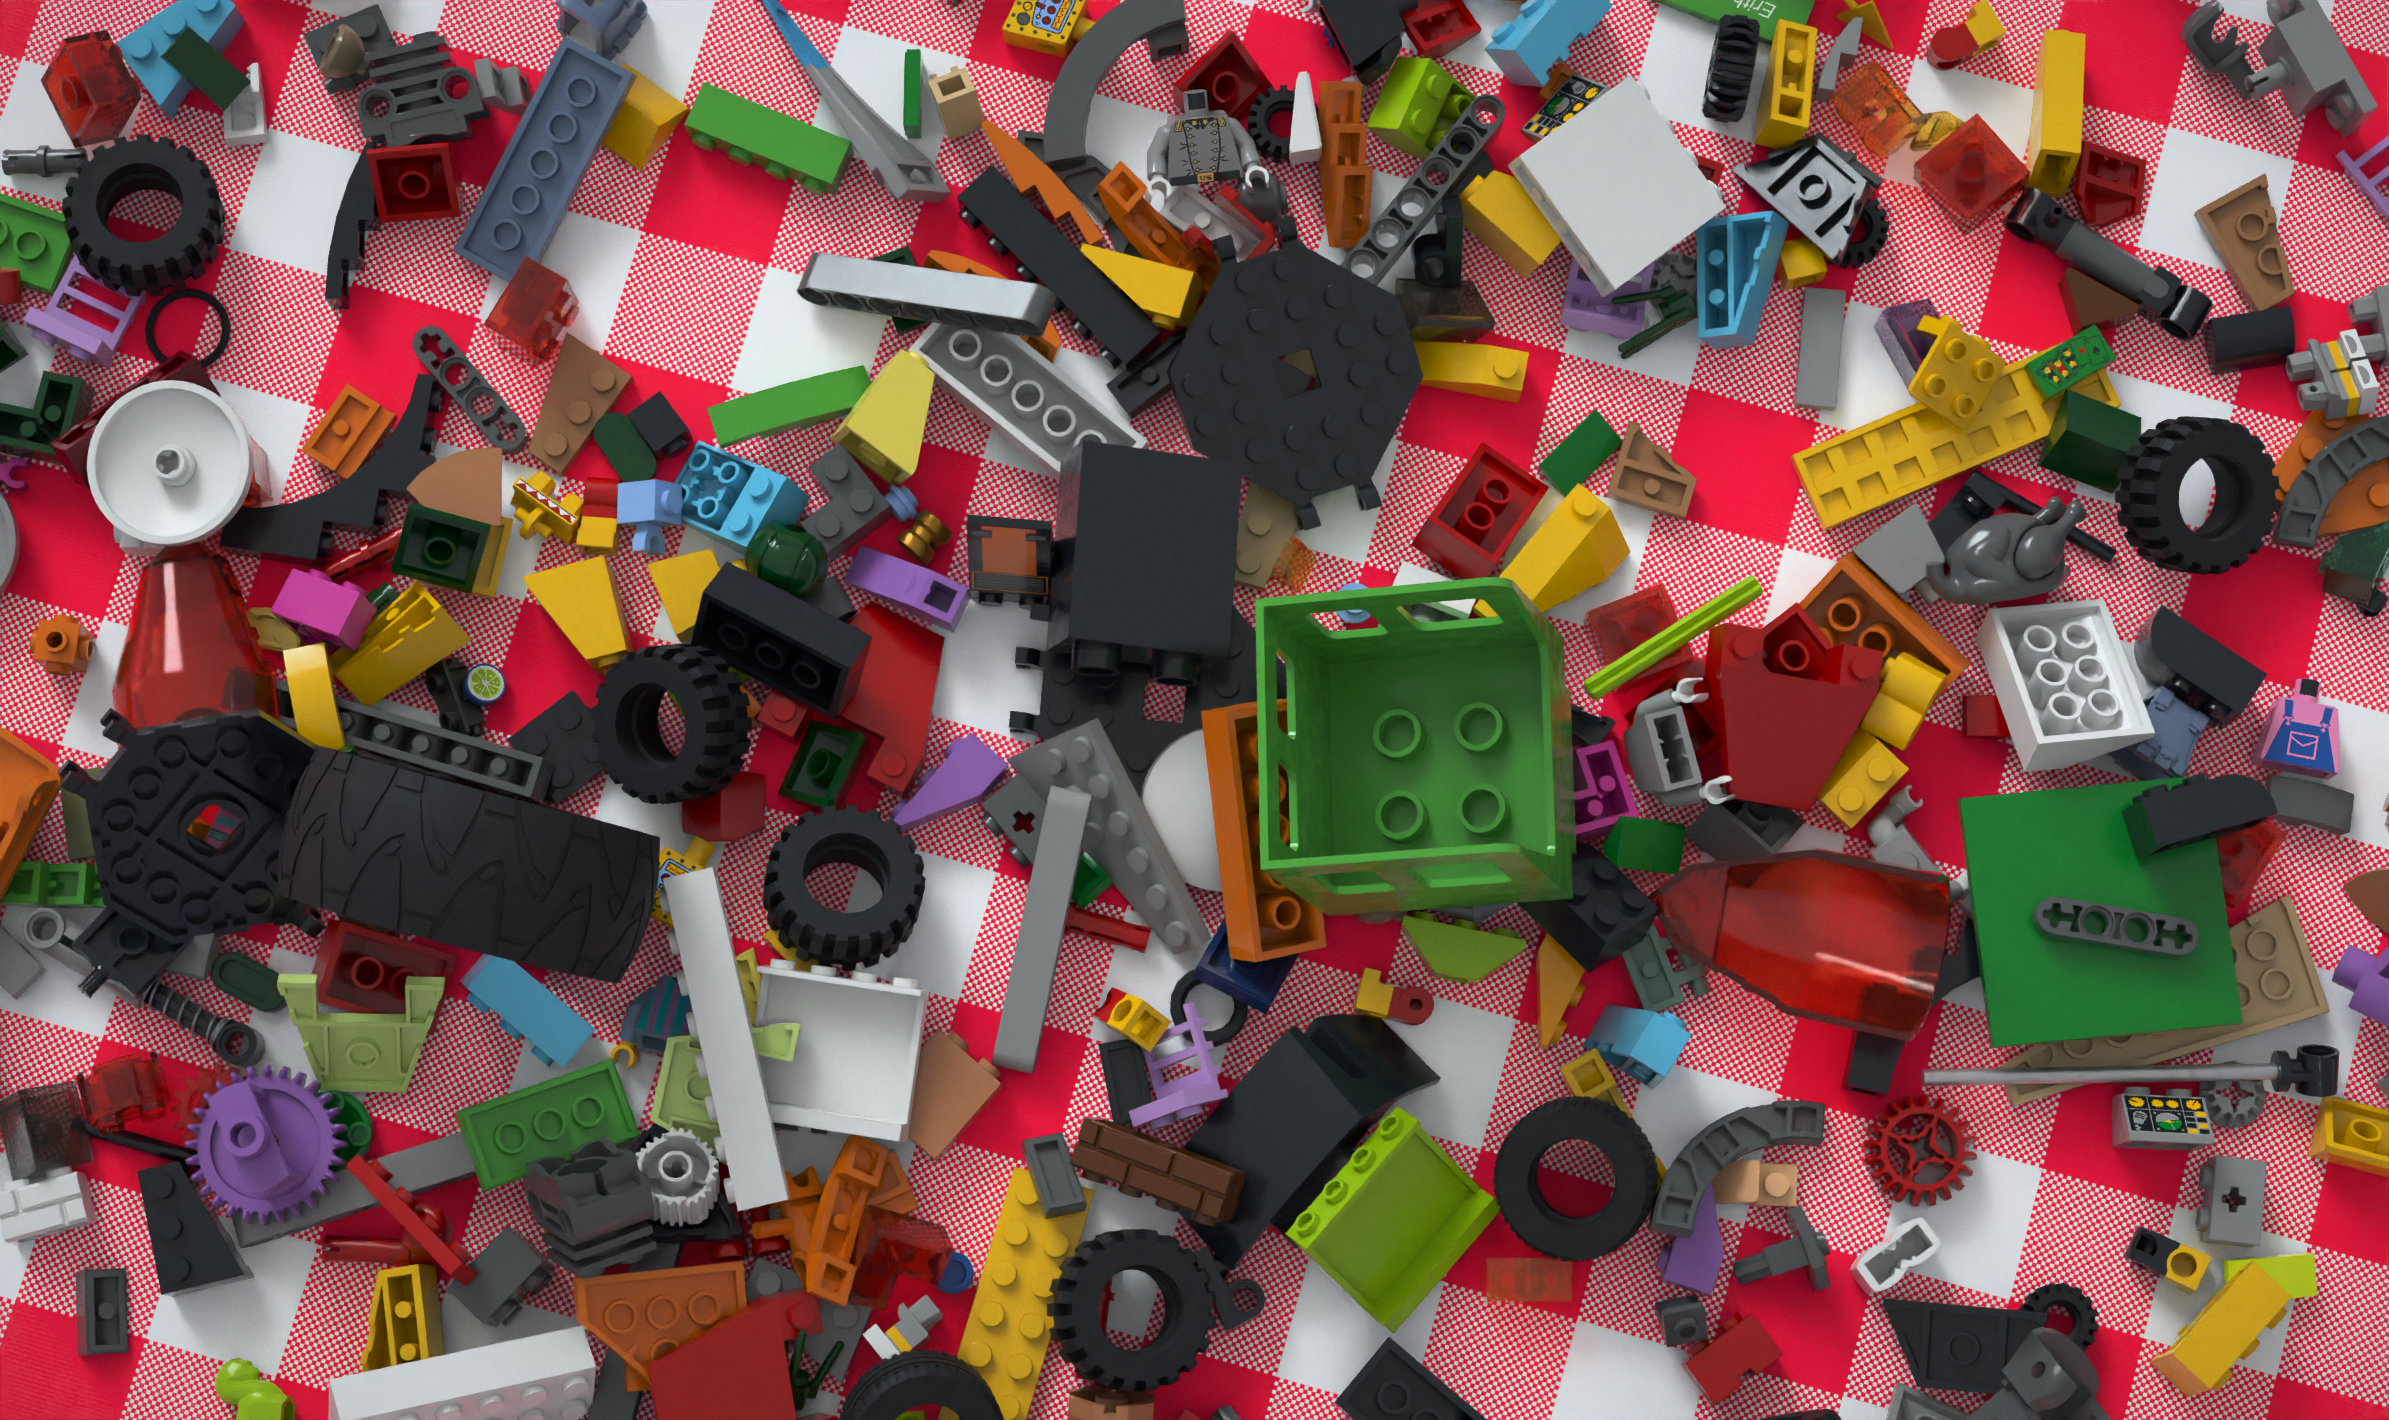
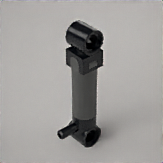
[2003,187,2213,341]

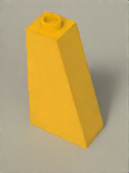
[2024,29,2086,198]

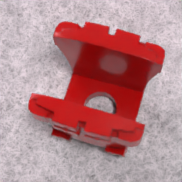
[1179,183,1276,266]

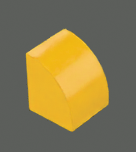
[1776,237,1827,291]

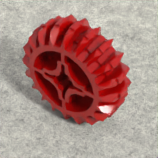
[1862,1094,1977,1207]

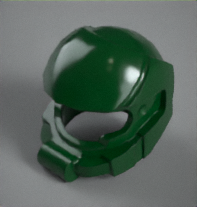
[745,520,829,600]

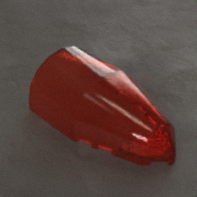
[112,541,279,750]
[1648,848,1951,1042]

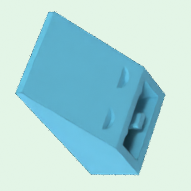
[674,440,811,556]

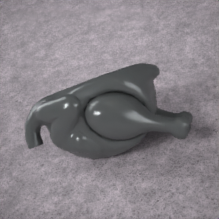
[1926,496,2087,605]

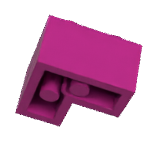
[270,568,377,653]
[1573,740,1640,842]

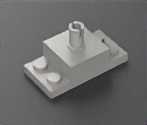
[2244,0,2378,139]

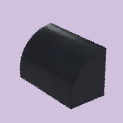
[2202,306,2295,376]

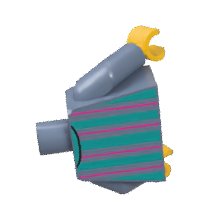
[610,975,693,1069]

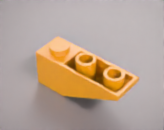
[1536,933,1586,1051]

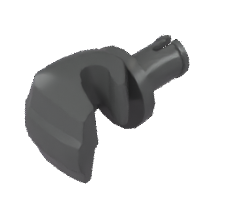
[2179,0,2255,101]

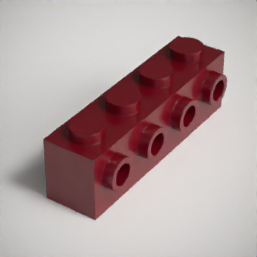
[49,350,221,490]

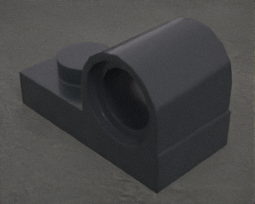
[1410,196,1463,288]
[1194,1246,1265,1333]

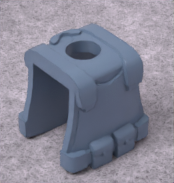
[554,0,648,61]
[2108,686,2210,781]

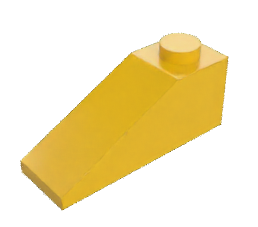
[1754,19,1817,149]
[1080,243,1205,330]
[1412,340,1529,403]

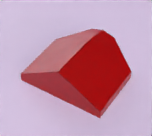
[1401,0,1482,58]
[2073,141,2147,227]
[682,770,765,842]

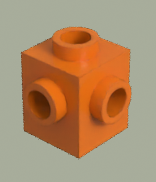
[30,615,94,676]

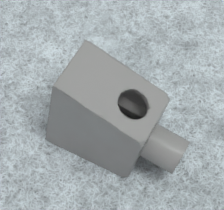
[1852,503,1947,606]

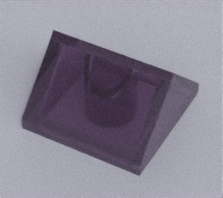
[1873,298,1940,397]

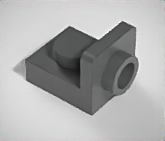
[1655,1295,1708,1347]

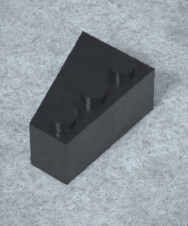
[137,1161,255,1297]

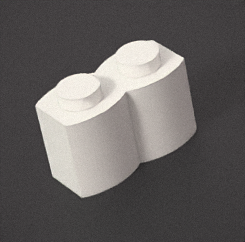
[1849,1218,1941,1294]

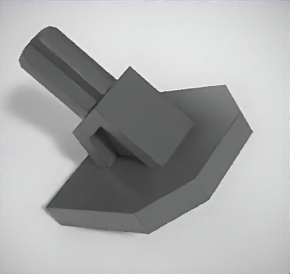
[1733,1206,1830,1292]

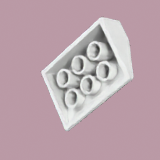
[1976,599,2155,772]

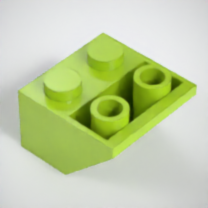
[1366,56,1477,161]

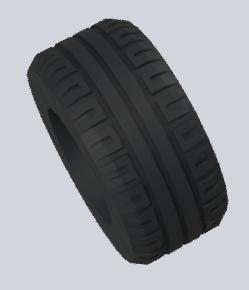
[1493,1096,1658,1262]
[840,1349,1004,1420]

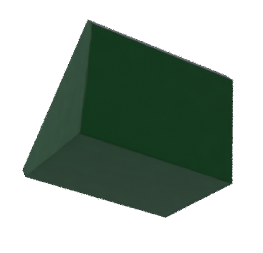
[2037,389,2141,494]
[390,503,491,594]
[778,720,870,813]

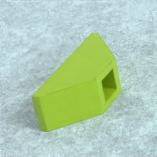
[1401,911,1527,985]

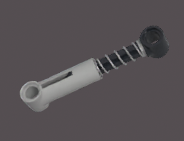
[23,907,265,1068]

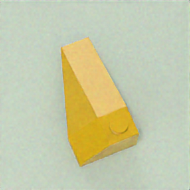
[1472,483,1631,618]

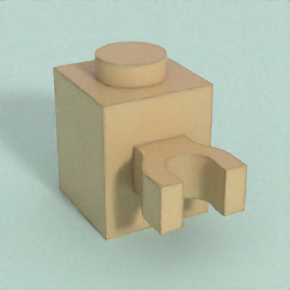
[928,65,985,140]

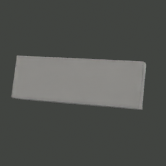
[1794,287,1846,411]

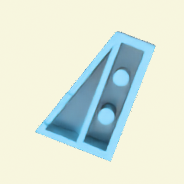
[114,0,246,121]
[1484,0,1613,87]
[1696,210,1789,349]
[460,953,595,1068]
[1582,1004,1692,1090]

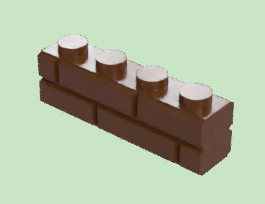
[1070,1117,1246,1226]

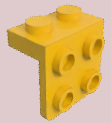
[1908,315,2007,429]

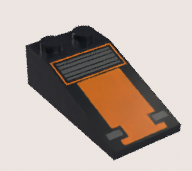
[967,515,1054,610]

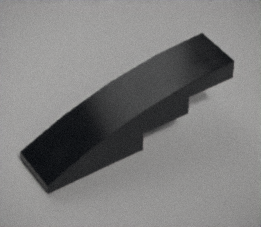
[325,142,382,310]

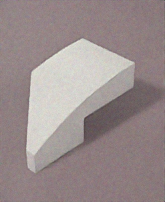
[223,63,268,147]

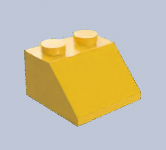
[1816,725,1909,831]

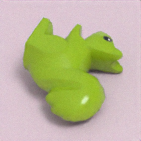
[215,1358,297,1420]

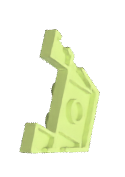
[277,974,445,1093]
[650,1022,801,1165]

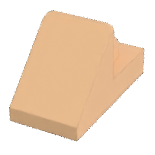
[1711,1160,1798,1208]

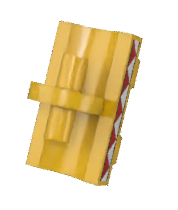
[510,471,583,545]

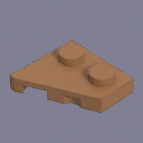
[1606,421,1697,521]

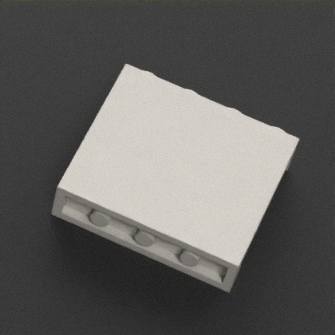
[1507,75,1726,297]
[754,958,929,1141]

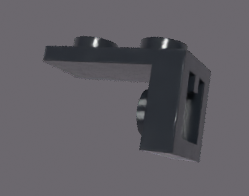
[1928,472,2006,565]

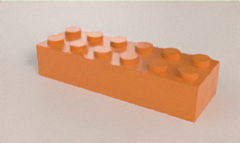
[1201,699,1327,962]

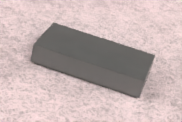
[1021,1132,1087,1219]

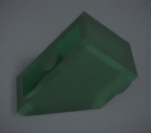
[2318,520,2389,607]

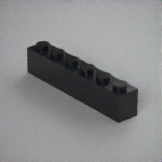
[957,165,1161,371]

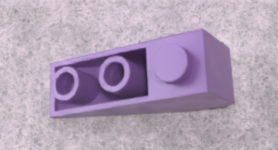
[843,545,971,633]
[889,732,1010,833]
[1655,1183,1724,1297]

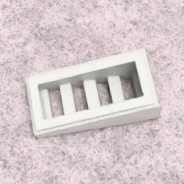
[1289,71,1322,164]

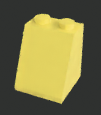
[830,349,935,486]

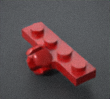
[346,1154,478,1286]

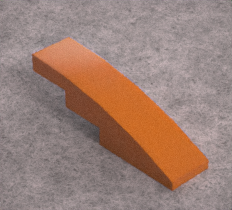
[1318,81,1373,248]
[980,119,1107,247]

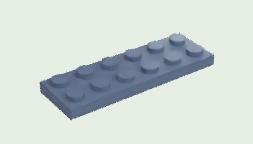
[453,37,637,290]

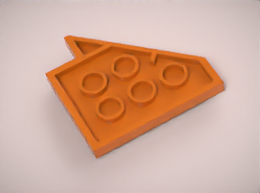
[2272,409,2389,538]
[573,1261,747,1383]

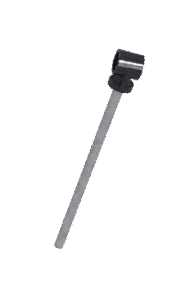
[1921,1044,2340,1097]

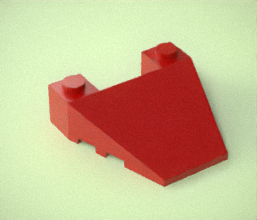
[756,601,945,799]
[1705,623,1883,812]
[647,1288,838,1420]

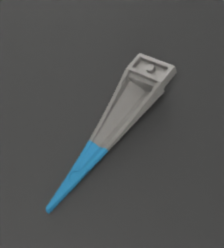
[761,0,952,203]

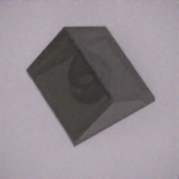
[1395,278,1495,343]
[0,1081,95,1181]

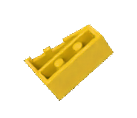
[329,581,472,707]
[2150,1261,2292,1397]
[360,1264,446,1373]

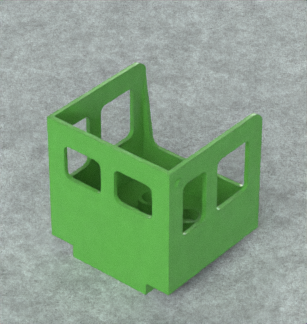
[1255,577,1577,916]

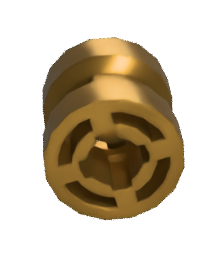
[896,509,953,566]

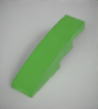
[707,365,870,449]
[0,861,107,908]

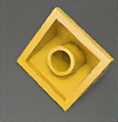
[602,63,689,172]
[2309,1096,2389,1178]

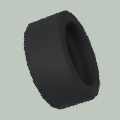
[1170,969,1248,1047]

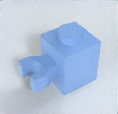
[617,479,683,555]

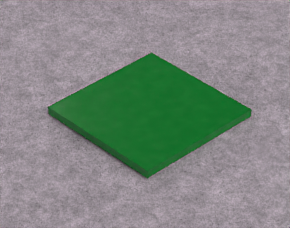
[1957,776,2243,1049]

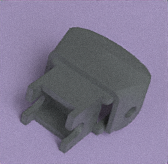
[1965,1327,2112,1420]

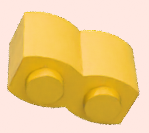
[1860,652,1947,751]

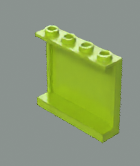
[1285,1106,1500,1334]

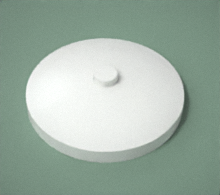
[87,380,254,546]
[1140,728,1222,891]

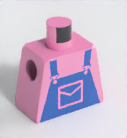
[2251,679,2339,780]

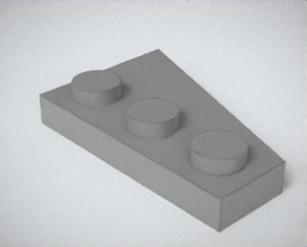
[745,1257,875,1384]

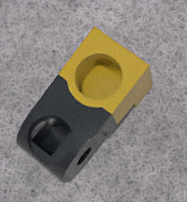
[2123,1227,2211,1295]

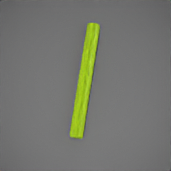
[1583,576,1763,700]

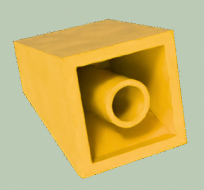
[1459,170,1562,279]
[523,555,634,676]

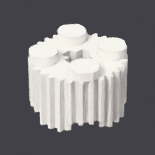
[635,1128,720,1226]

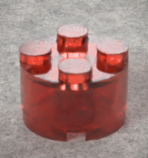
[75,1052,172,1135]

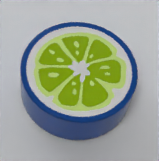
[462,664,506,707]

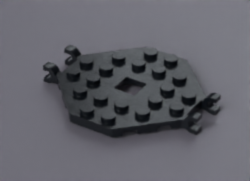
[1166,215,1423,531]
[1009,606,1287,798]
[58,708,325,945]

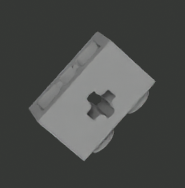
[2195,1155,2267,1248]

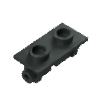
[425,657,486,738]

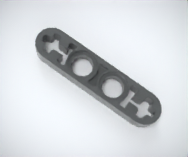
[412,326,528,455]
[2032,897,2199,958]

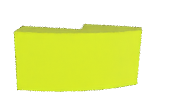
[2223,1253,2317,1299]

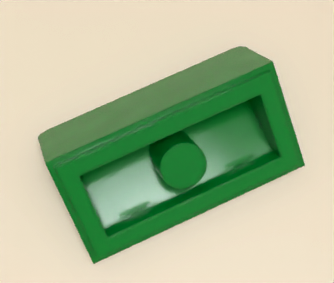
[1537,409,1623,497]
[1601,816,1686,875]

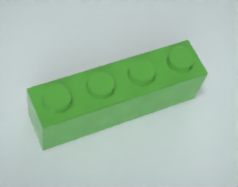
[684,82,854,196]

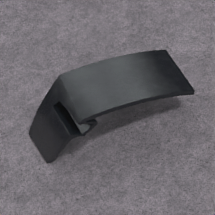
[1178,1014,1441,1271]

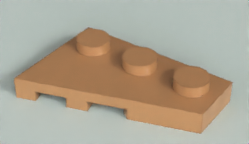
[2194,173,2295,312]
[528,332,634,477]

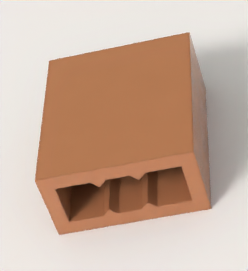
[908,1029,1003,1163]

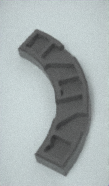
[1043,0,1188,166]
[1017,129,1147,300]
[2271,415,2389,550]
[1648,1100,1825,1239]

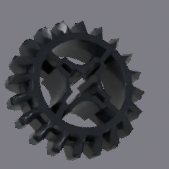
[1702,14,1760,123]

